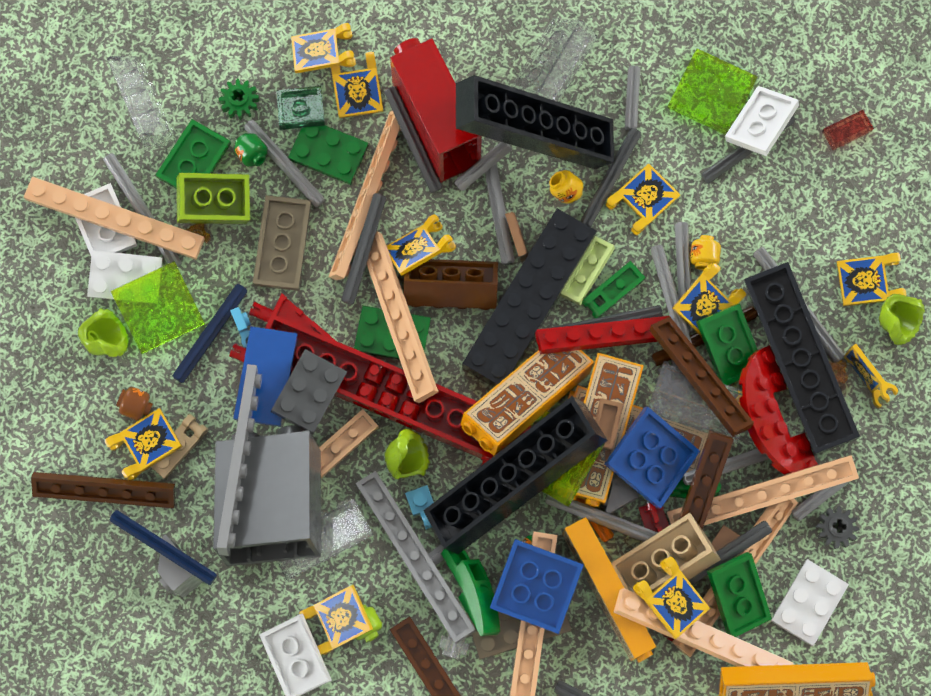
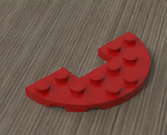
[739,345,818,475]

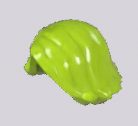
[879,294,925,345]
[78,308,129,357]
[384,428,430,479]

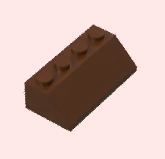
[404,259,498,310]

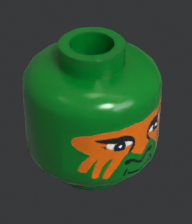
[234,133,268,167]

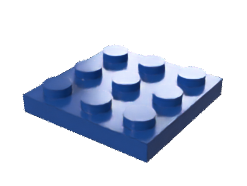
[604,407,700,508]
[490,539,584,634]

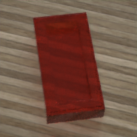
[822,110,874,150]

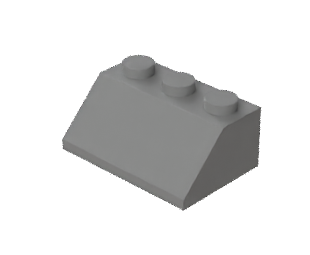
[158,534,203,598]

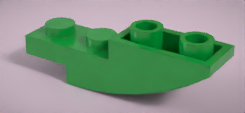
[441,549,500,636]

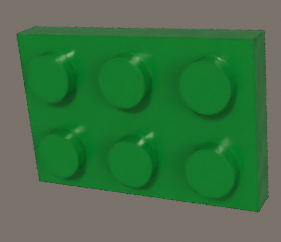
[288,118,369,185]
[155,119,231,189]
[696,304,758,386]
[354,305,431,360]
[707,552,772,637]

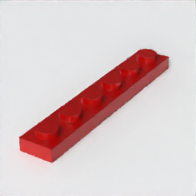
[535,316,669,354]

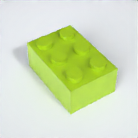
[176,173,250,224]

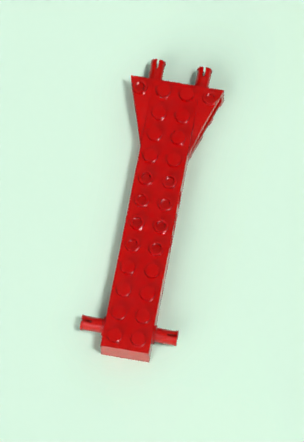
[229,293,531,466]

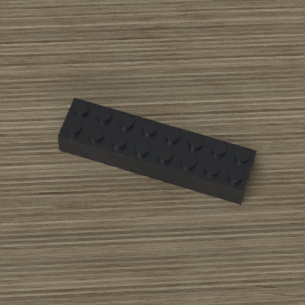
[456,75,614,169]
[462,208,597,387]
[744,262,860,455]
[423,396,608,554]

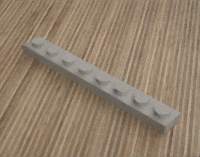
[217,364,262,556]
[356,471,476,644]

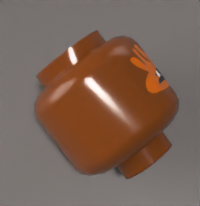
[116,386,153,421]

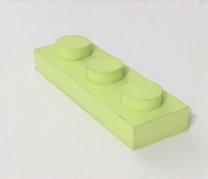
[560,236,615,306]

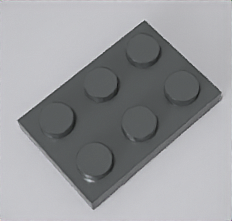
[271,349,347,435]

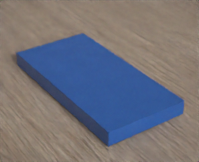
[233,326,298,427]

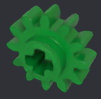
[218,79,260,120]

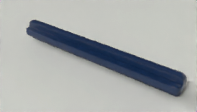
[172,284,247,383]
[109,510,217,585]

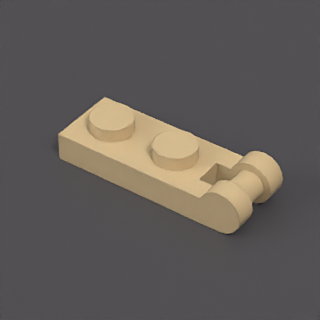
[151,414,208,479]

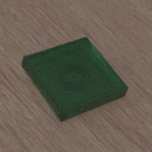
[276,86,325,130]

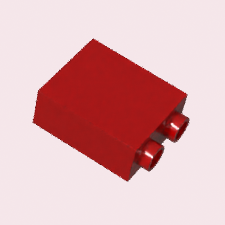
[390,38,482,183]

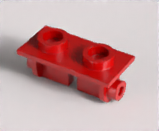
[638,503,669,533]

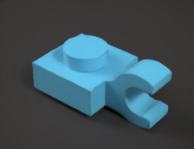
[230,307,251,348]
[405,485,434,529]

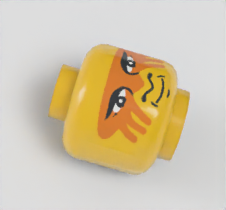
[549,170,583,204]
[690,235,721,271]

